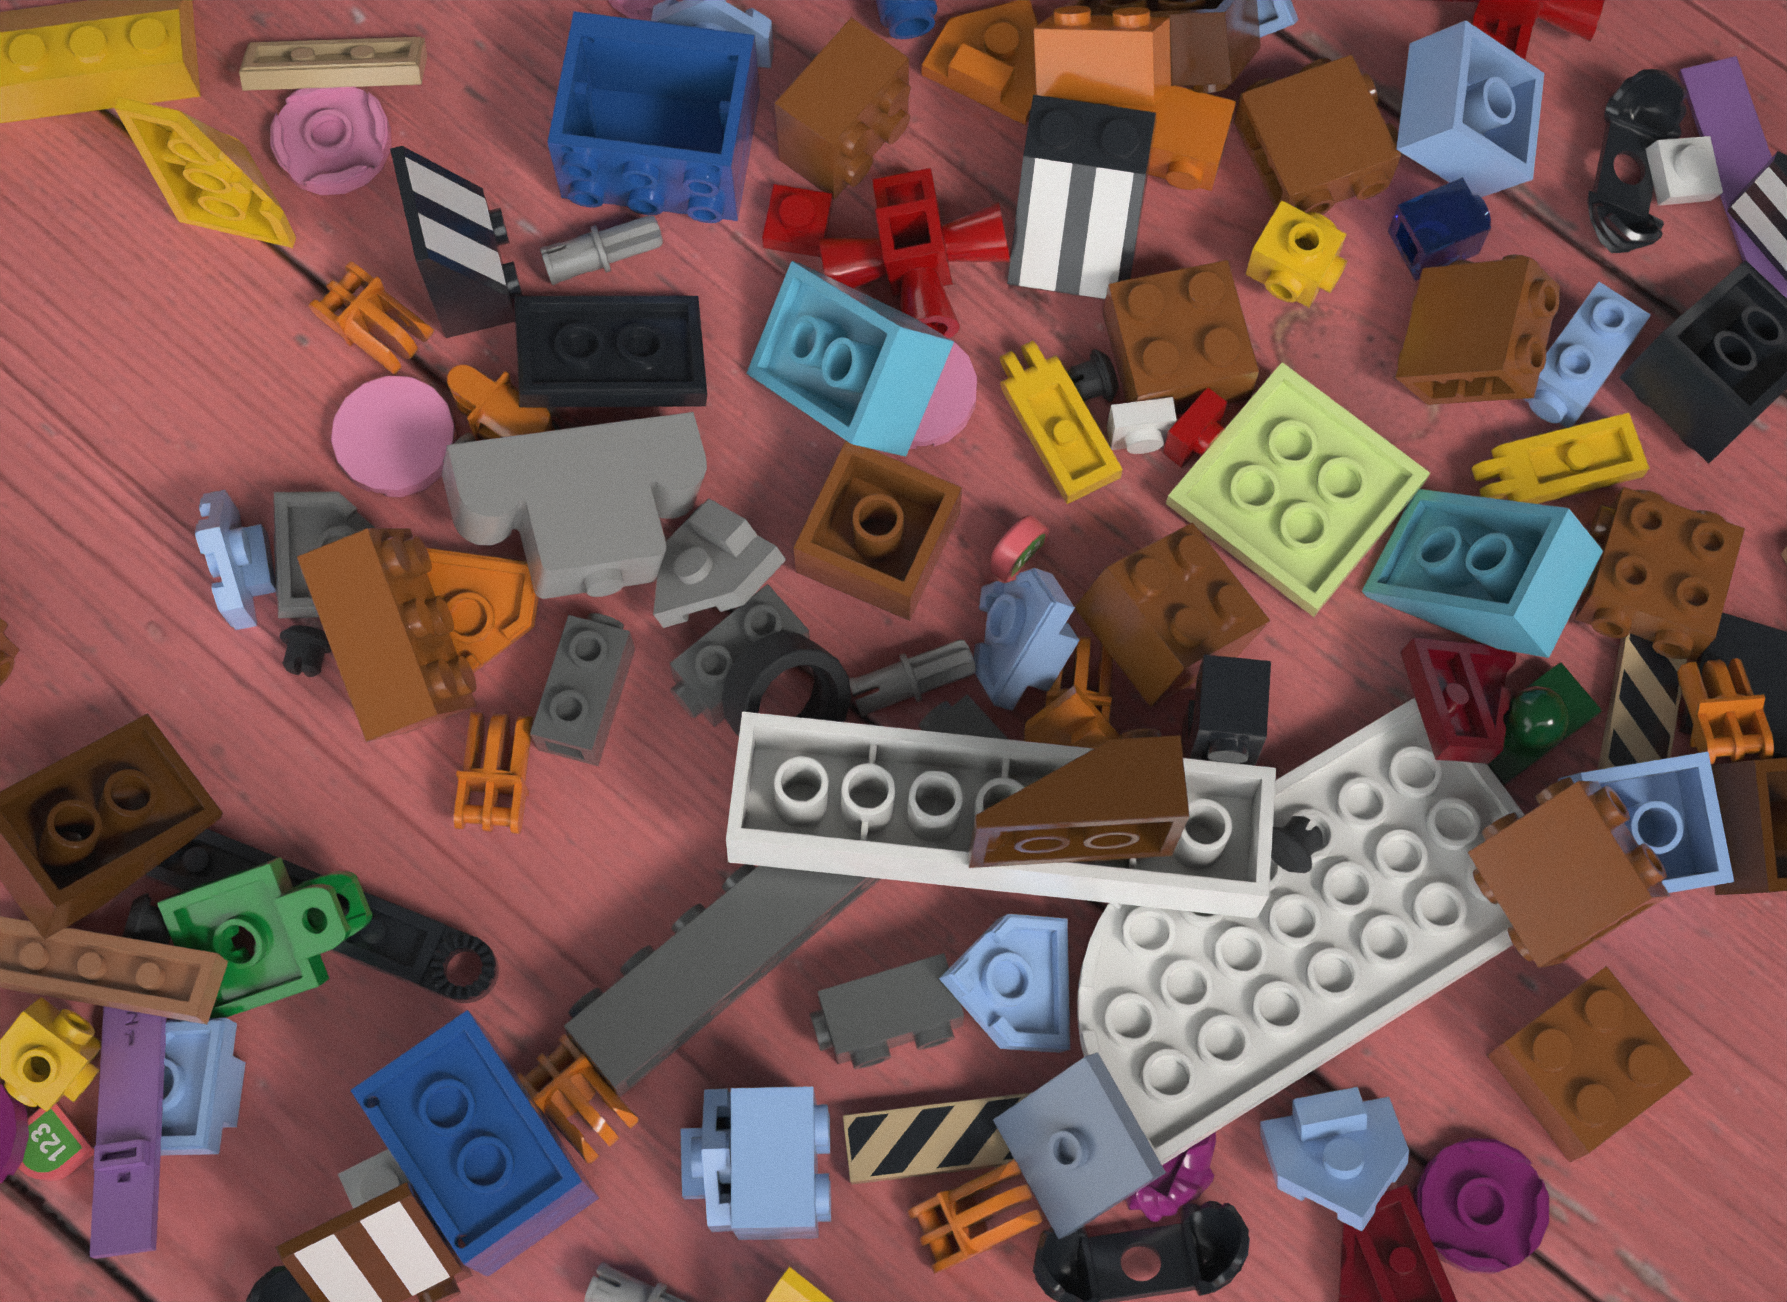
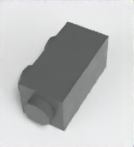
[670,584,810,727]
[530,613,635,766]
[809,953,964,1069]

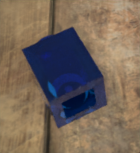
[1388,177,1491,281]

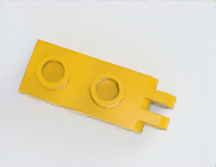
[999,340,1123,504]
[1471,412,1650,504]

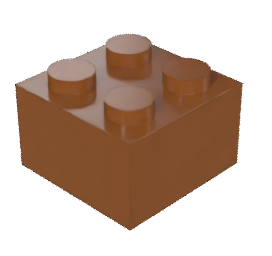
[774,17,911,200]
[1103,260,1259,415]
[793,440,962,621]
[1075,522,1270,707]
[1487,966,1693,1162]

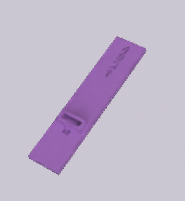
[1678,56,1787,298]
[90,1006,167,1259]

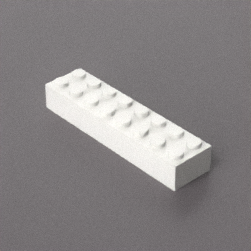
[726,712,1276,918]

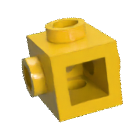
[1245,200,1348,308]
[0,997,102,1112]

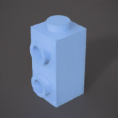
[1523,282,1651,428]

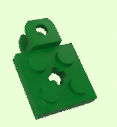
[157,857,372,1018]

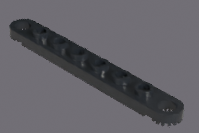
[144,829,499,1003]

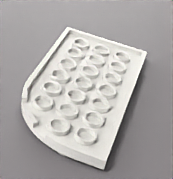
[1077,698,1525,1165]

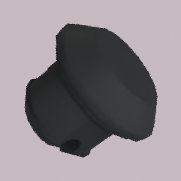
[1068,349,1119,402]
[280,625,332,677]
[1271,816,1323,873]
[122,893,171,945]

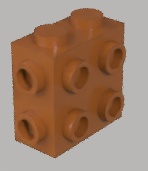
[1234,54,1403,215]
[1395,254,1560,405]
[1575,487,1745,661]
[1468,777,1670,968]

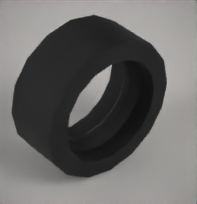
[722,632,851,736]

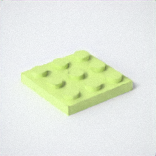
[1166,362,1430,617]

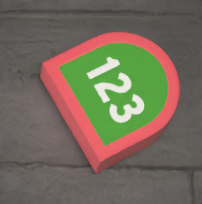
[990,515,1050,583]
[19,1101,94,1182]

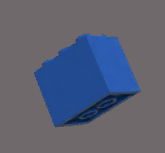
[547,11,760,223]
[350,1010,599,1277]

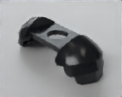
[1587,69,1687,254]
[1033,1201,1250,1302]

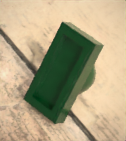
[1487,662,1602,786]

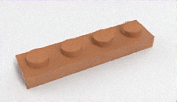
[0,916,228,1025]

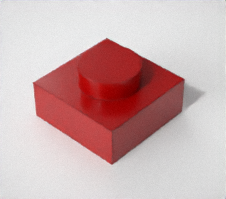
[762,184,833,258]
[1163,387,1227,468]

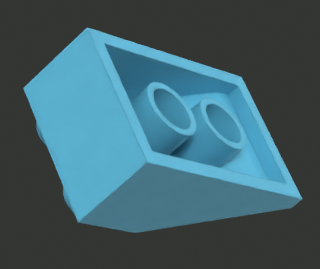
[746,261,954,457]
[1362,489,1603,658]

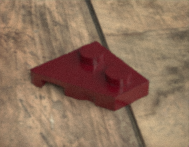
[1400,637,1517,764]
[1338,1184,1458,1302]

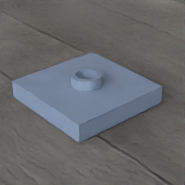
[993,1052,1166,1239]

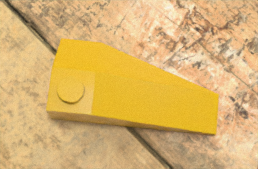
[115,97,296,248]

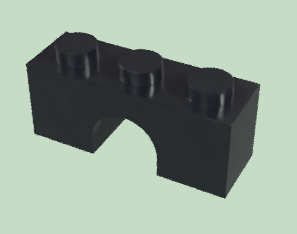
[1181,654,1271,766]

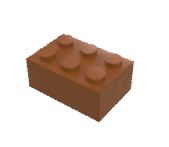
[297,528,477,742]

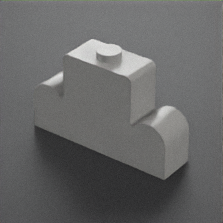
[442,412,707,599]

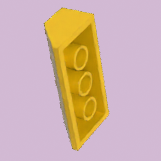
[0,0,201,123]

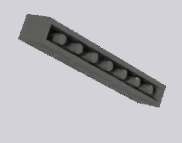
[564,694,1009,1097]

